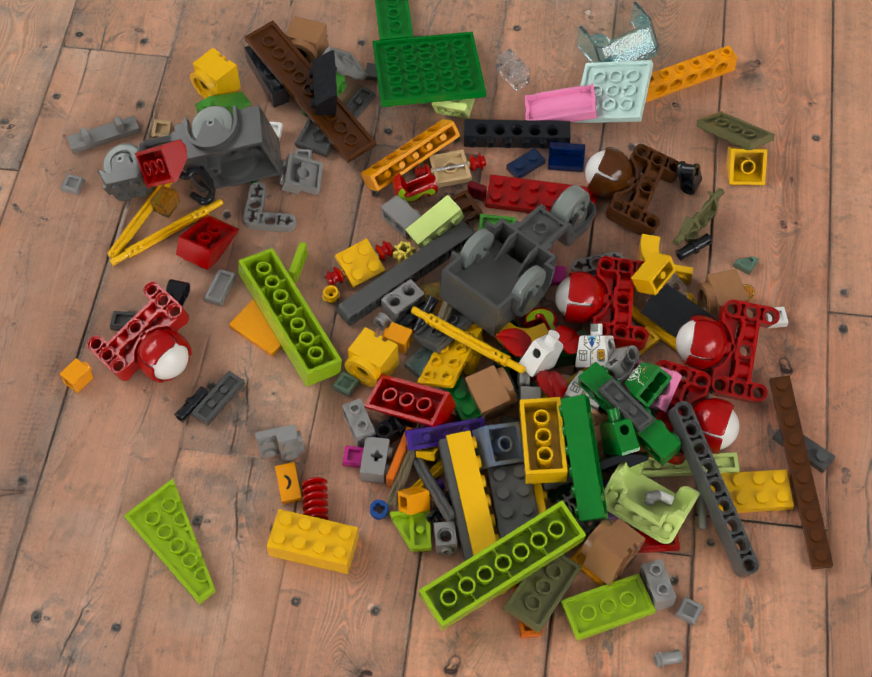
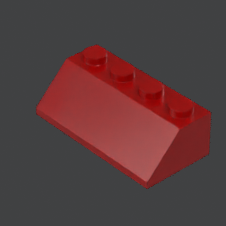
[134,139,188,188]
[364,374,456,427]

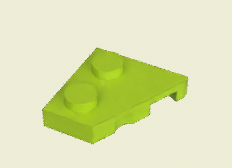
[390,510,432,552]

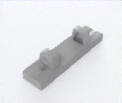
[67,116,140,154]

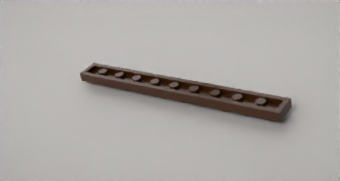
[769,375,833,570]

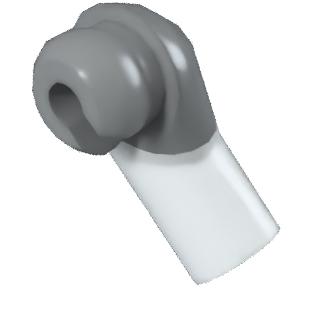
[644,490,675,506]

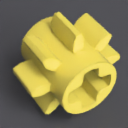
[393,241,416,264]

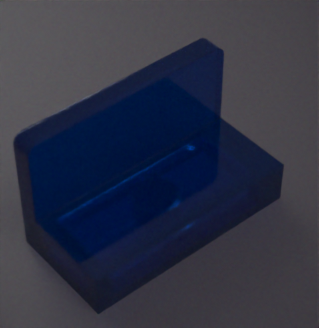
[548,142,586,172]

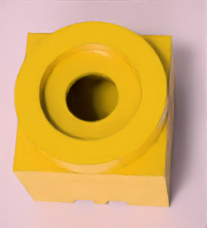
[190,48,241,99]
[344,327,399,387]

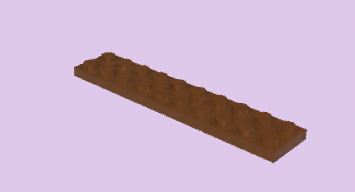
[245,21,376,164]

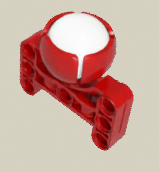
[555,256,649,351]
[87,281,192,383]
[676,300,780,403]
[638,360,740,465]

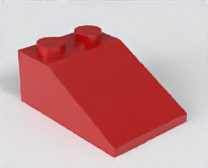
[176,215,239,270]

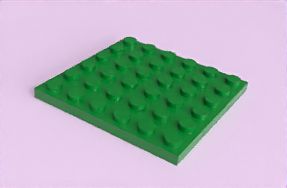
[372,31,486,107]

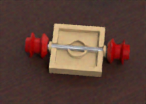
[414,150,486,188]

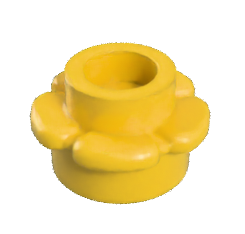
[322,285,340,303]

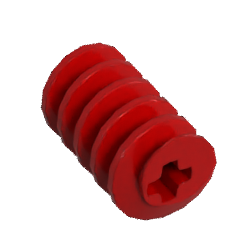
[302,477,329,520]

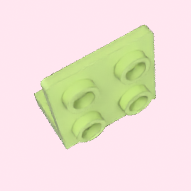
[432,98,475,119]

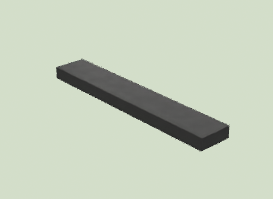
[438,438,473,561]

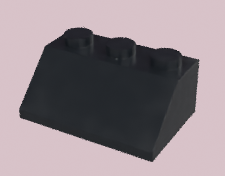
[309,50,337,115]

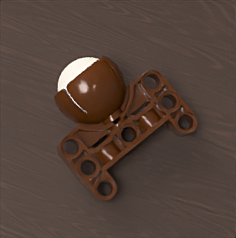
[585,144,679,236]

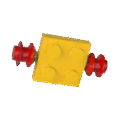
[325,238,394,289]

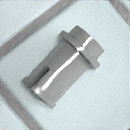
[653,649,683,669]

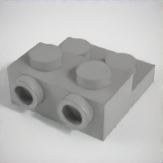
[322,46,368,80]
[279,153,323,195]
[255,424,305,460]

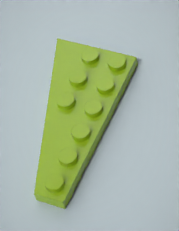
[124,478,216,605]

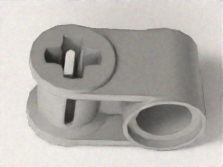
[605,345,639,382]

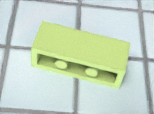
[405,195,465,249]

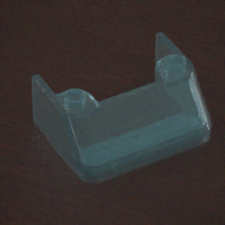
[577,1,659,63]

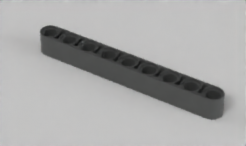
[336,221,475,325]
[668,401,759,578]

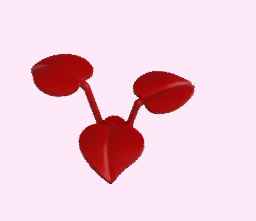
[496,326,580,399]

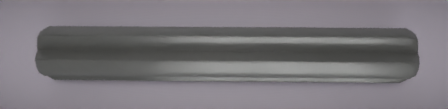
[413,458,455,521]

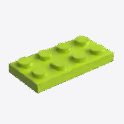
[560,573,656,642]

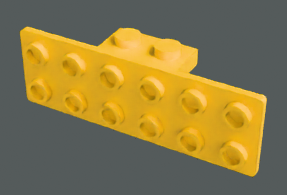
[417,323,484,388]

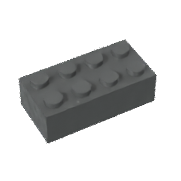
[487,463,538,539]

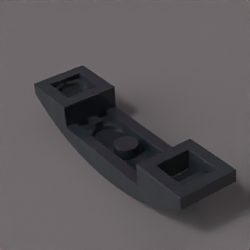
[570,451,649,488]

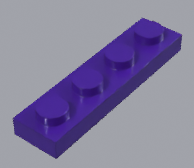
[405,417,485,451]

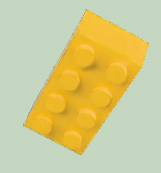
[519,397,568,484]
[266,509,359,574]

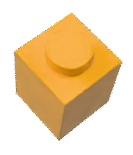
[382,322,413,355]
[60,358,94,394]
[397,486,431,515]

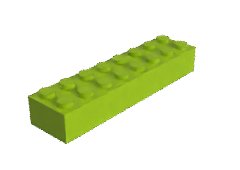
[238,248,342,387]
[419,500,586,631]

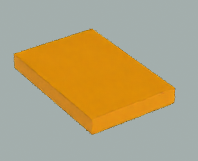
[229,299,282,357]

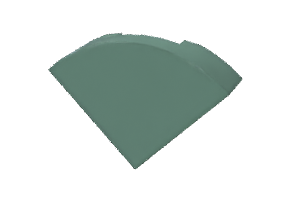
[733,256,759,275]

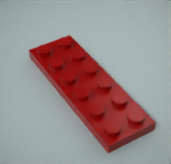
[485,175,597,213]

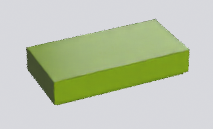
[288,242,308,283]

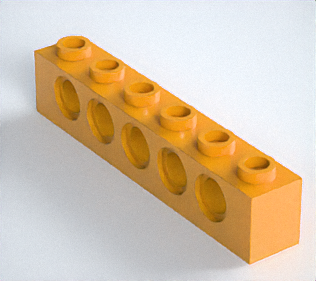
[645,45,738,103]
[360,119,460,191]

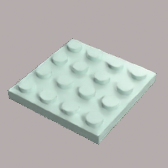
[574,60,654,123]

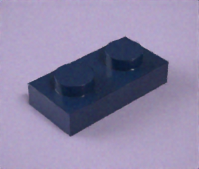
[506,148,546,178]

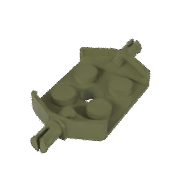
[673,188,725,246]

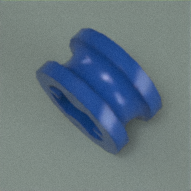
[370,500,388,520]

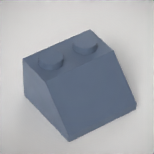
[472,422,524,470]

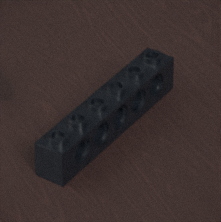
[464,119,571,149]

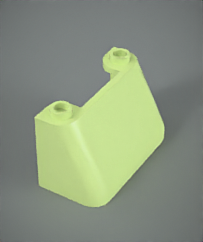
[604,460,700,544]

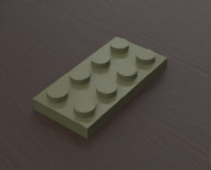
[696,111,775,150]
[503,554,582,634]

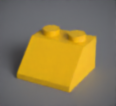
[727,146,768,185]

